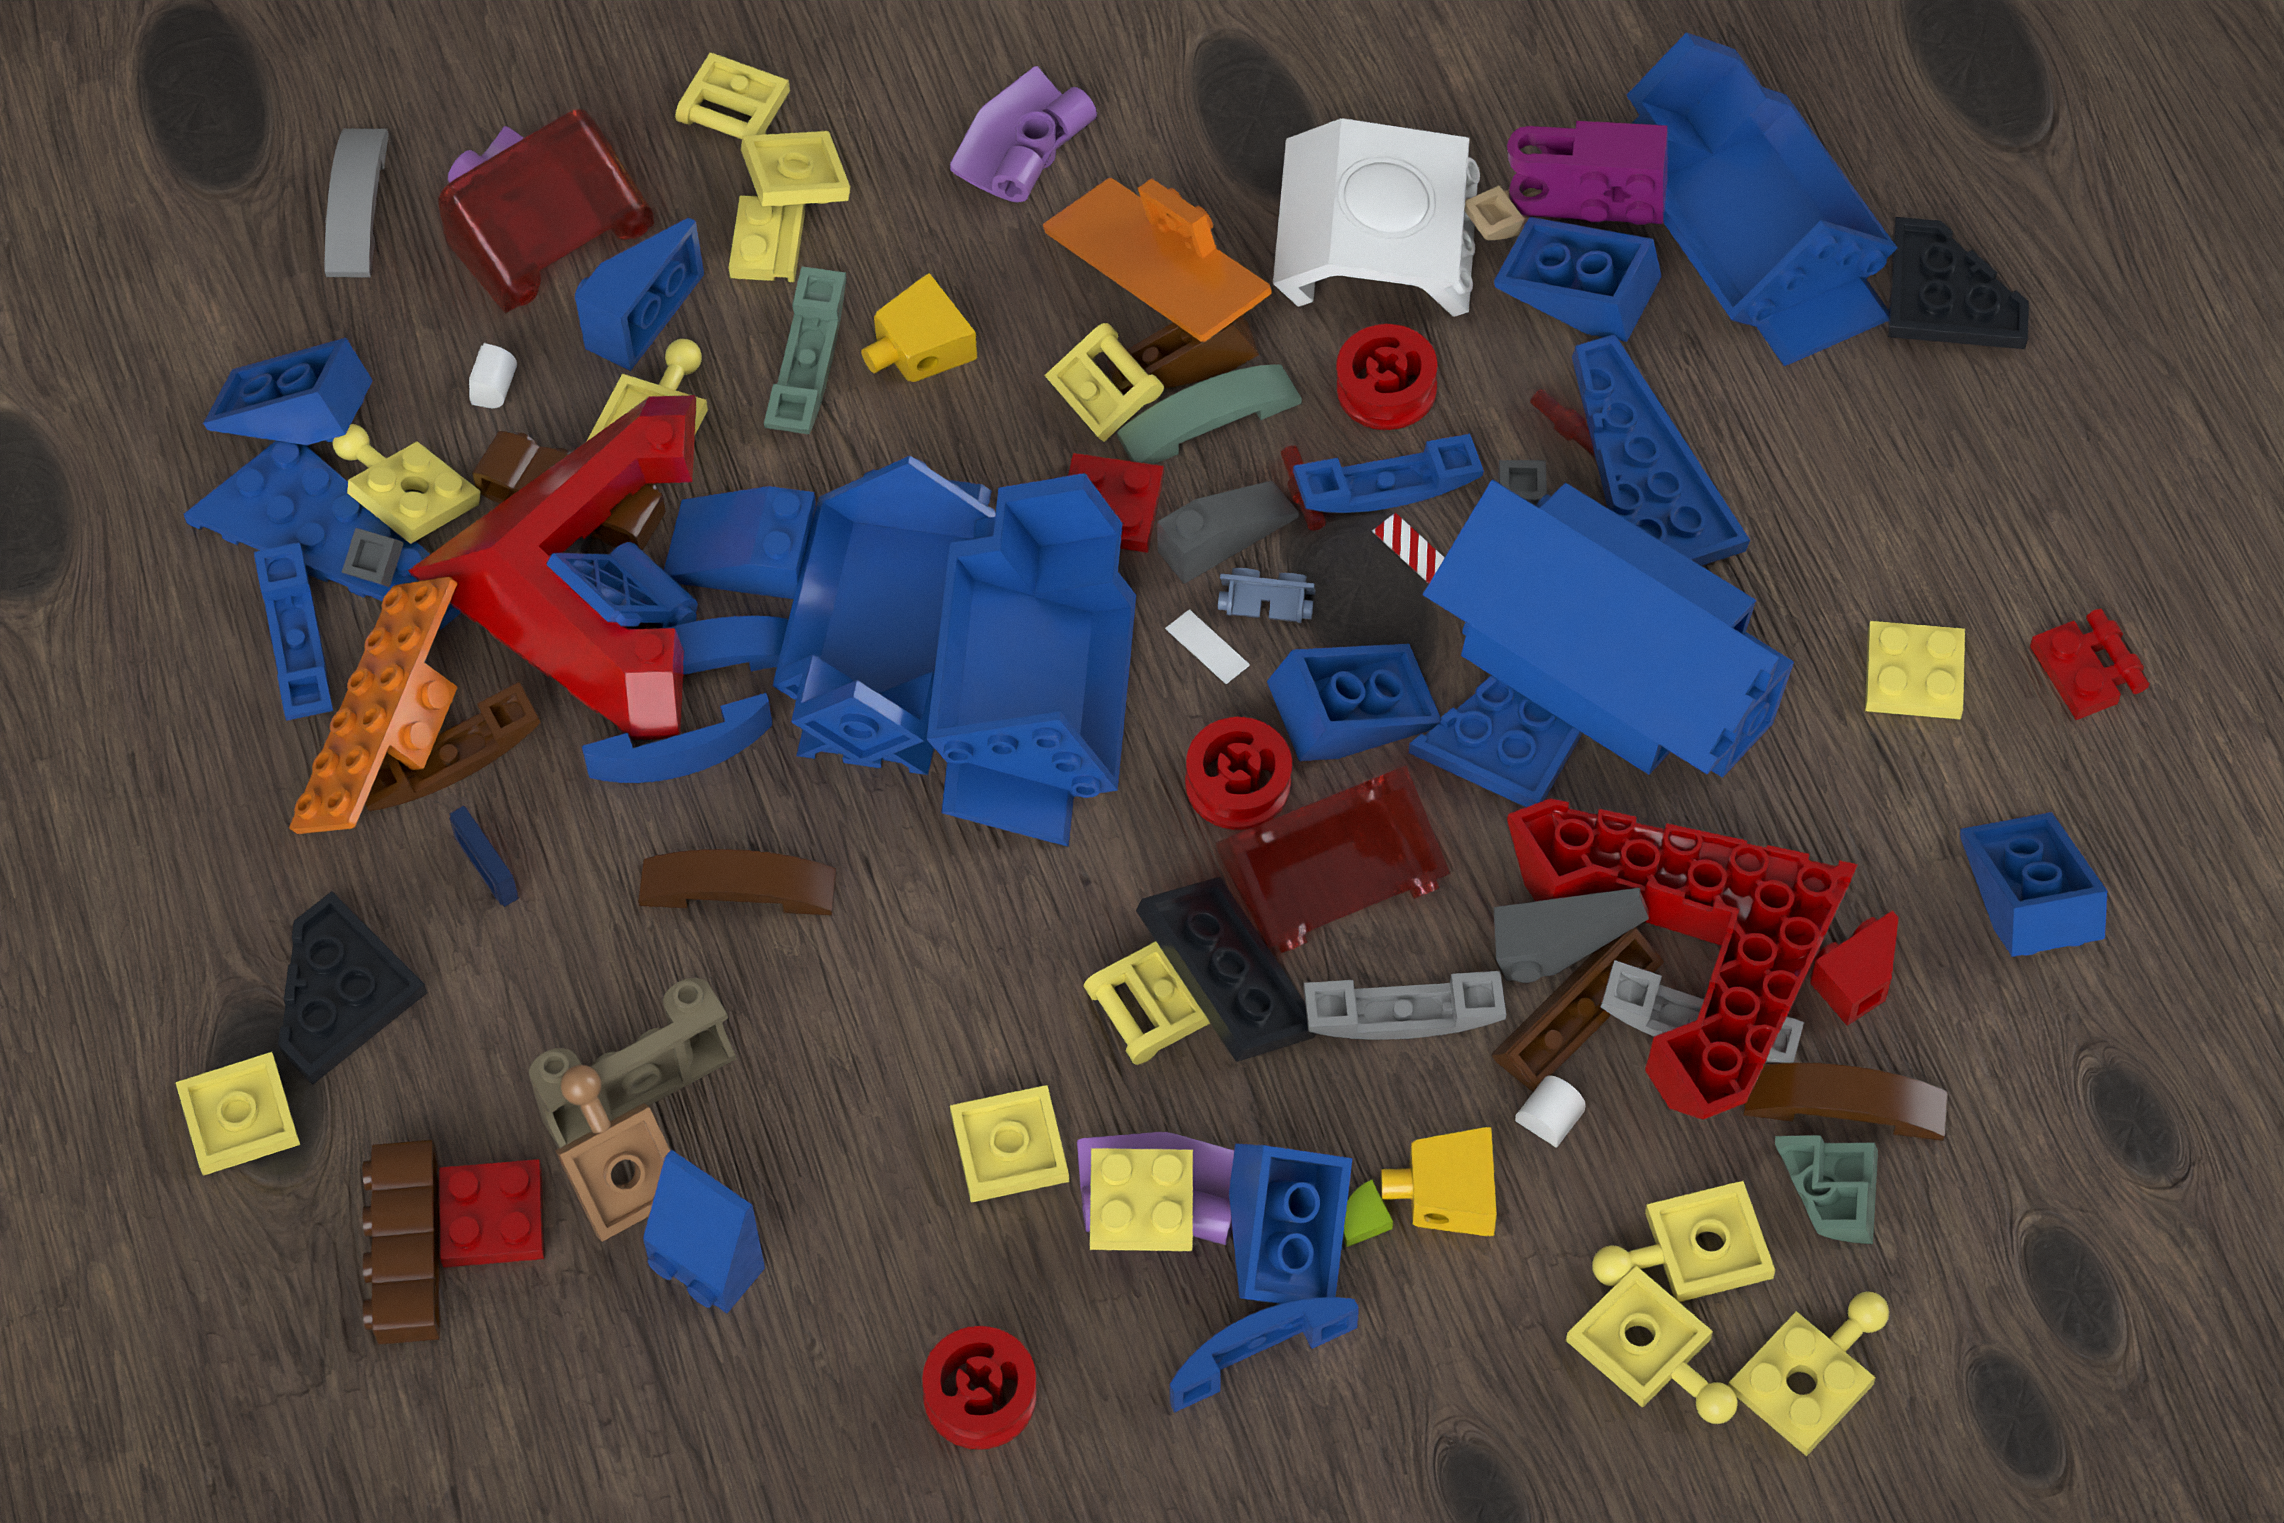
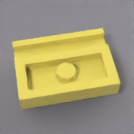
[729,195,805,282]

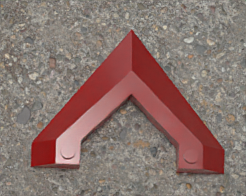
[408,395,696,740]
[1507,798,1858,1120]

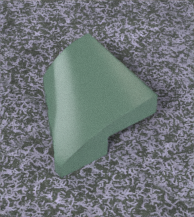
[1775,1135,1878,1244]

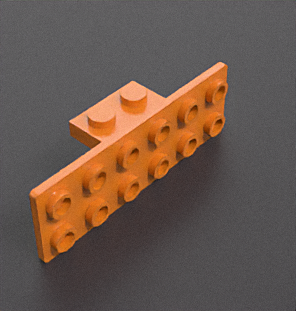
[1043,178,1272,342]
[289,577,458,834]

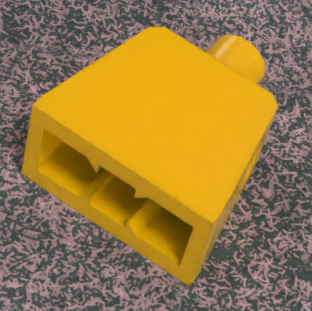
[861,273,977,382]
[1381,1127,1497,1236]

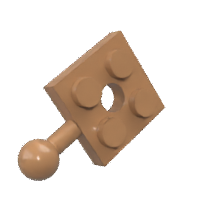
[555,1065,670,1242]

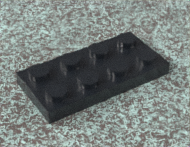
[1136,877,1317,1062]

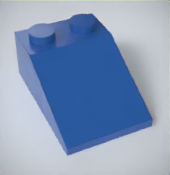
[1494,217,1662,342]
[575,218,704,371]
[203,338,373,445]
[664,486,816,599]
[1267,644,1441,761]
[1960,812,2107,957]
[1229,1144,1353,1304]
[643,1150,765,1313]

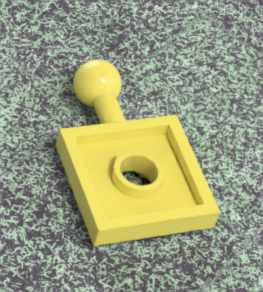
[586,339,708,442]
[332,424,481,544]
[1592,1181,1775,1302]
[1566,1266,1737,1424]
[1728,1292,1889,1456]

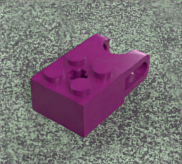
[1507,121,1668,225]

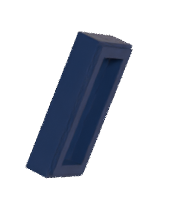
[449,806,519,907]

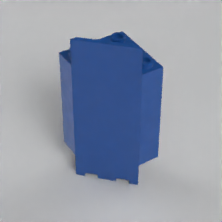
[1626,32,1897,367]
[772,456,996,775]
[927,473,1136,847]
[1423,479,1794,778]

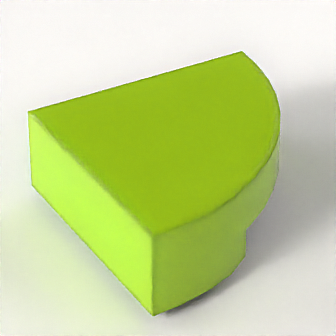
[1343,1180,1393,1247]

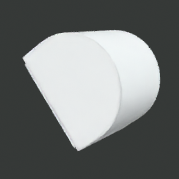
[469,343,517,409]
[1515,1075,1586,1148]

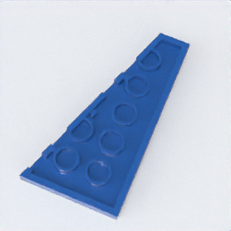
[1572,334,1750,566]
[184,441,461,630]
[1409,675,1583,807]

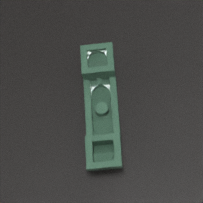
[764,266,847,434]
[1117,365,1302,464]

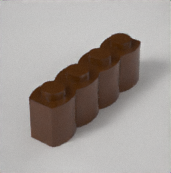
[472,431,666,551]
[362,1140,440,1344]

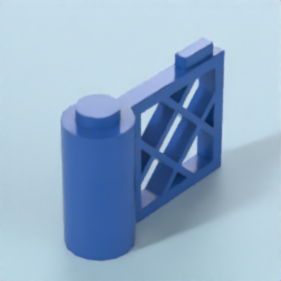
[546,542,698,629]

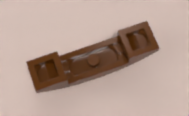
[365,682,541,811]
[638,849,837,915]
[1743,1063,1948,1141]

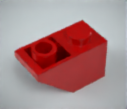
[1810,910,1899,1026]

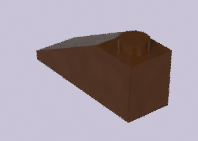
[1107,316,1259,395]

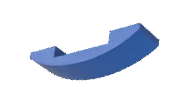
[1293,434,1484,513]
[254,542,333,721]
[669,616,788,675]
[581,693,773,783]
[1169,1297,1359,1413]

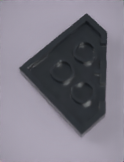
[1888,217,2029,349]
[278,891,427,1085]

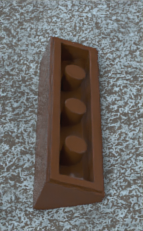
[1491,927,1664,1092]

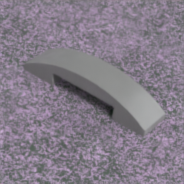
[325,128,388,278]
[1601,961,1804,1064]
[1303,971,1506,1040]

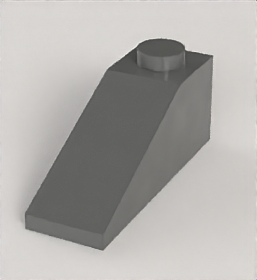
[1157,480,1299,584]
[1494,888,1649,983]

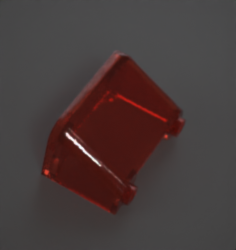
[438,109,654,314]
[1215,765,1450,953]

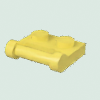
[675,52,790,139]
[1044,323,1164,442]
[1084,942,1210,1065]

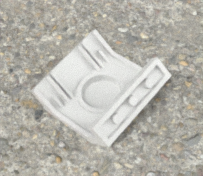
[1273,118,1480,317]

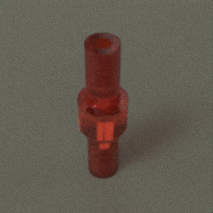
[1530,389,1596,458]
[1281,445,1326,531]

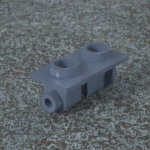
[1218,568,1316,623]

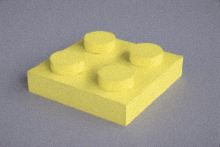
[741,131,850,206]
[1865,621,1965,719]
[175,1052,300,1176]
[950,1085,1069,1203]
[1090,1148,1193,1251]

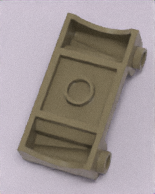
[529,978,736,1148]

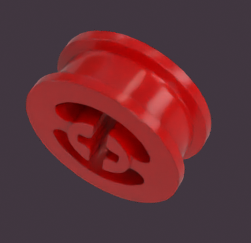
[1336,324,1437,430]
[1185,717,1292,830]
[922,1326,1036,1449]

